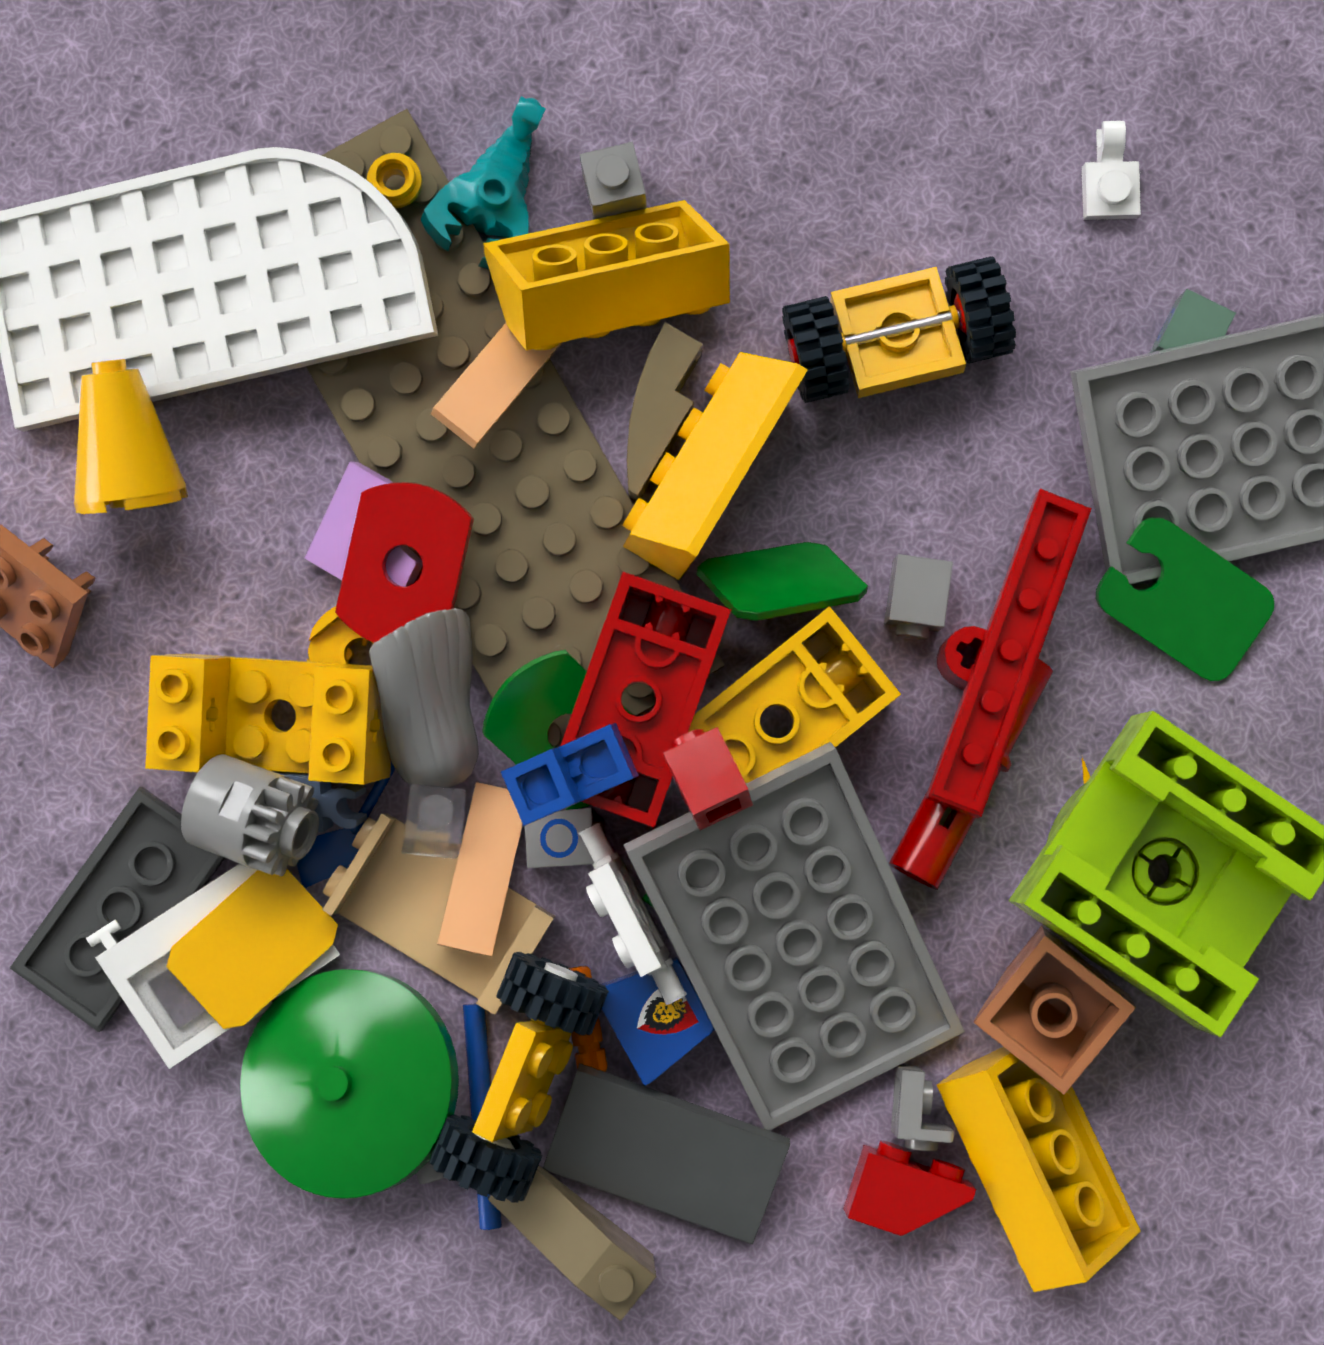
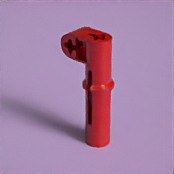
[889,626,1053,890]

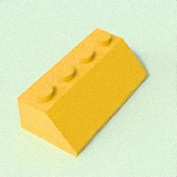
[483,200,730,351]
[622,352,808,580]
[936,1047,1141,1292]

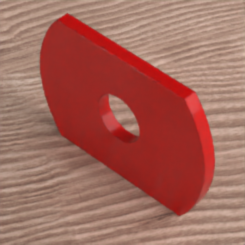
[335,482,474,643]

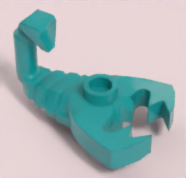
[421,96,546,269]

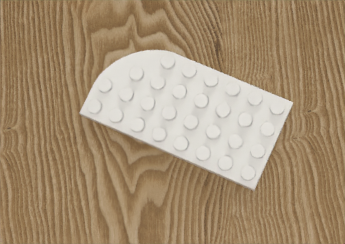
[0,147,438,431]

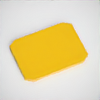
[166,869,338,1029]

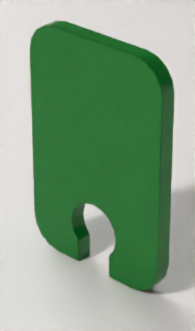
[1095,517,1274,681]

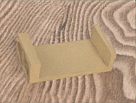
[322,813,555,1015]

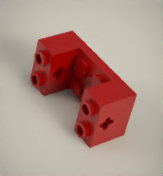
[560,571,731,828]

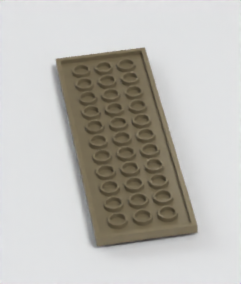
[306,109,725,748]

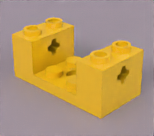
[688,606,901,783]
[145,653,391,785]

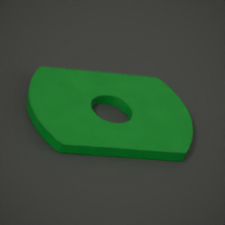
[482,650,635,810]

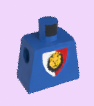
[601,957,715,1086]

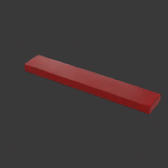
[925,489,1092,819]

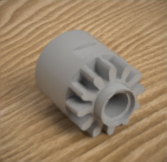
[181,754,319,876]

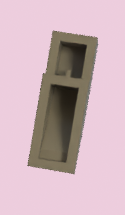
[627,322,703,502]

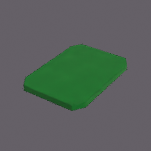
[697,542,868,621]

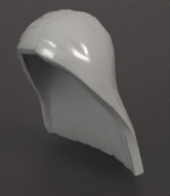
[369,608,479,792]

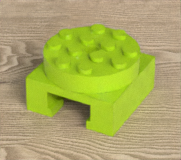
[1008,711,1324,1038]

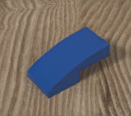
[501,723,639,826]

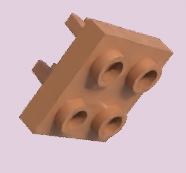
[0,525,96,669]

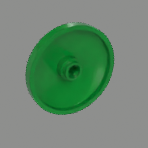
[240,969,459,1199]

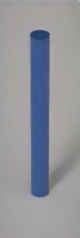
[463,1003,502,1230]

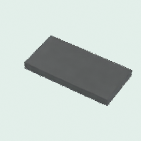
[10,787,225,1032]
[543,1063,790,1244]

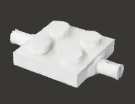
[579,822,687,1005]

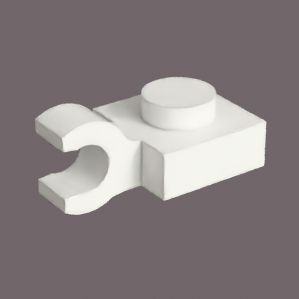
[1082,121,1141,220]

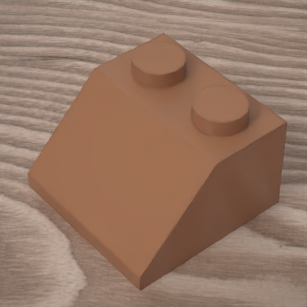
[974,925,1136,1095]

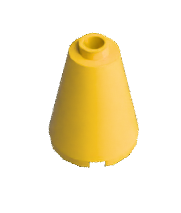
[74,359,188,514]

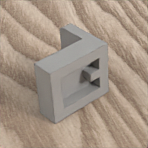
[891,1065,954,1151]

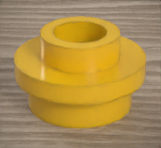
[367,153,422,208]

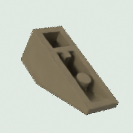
[488,1166,657,1321]

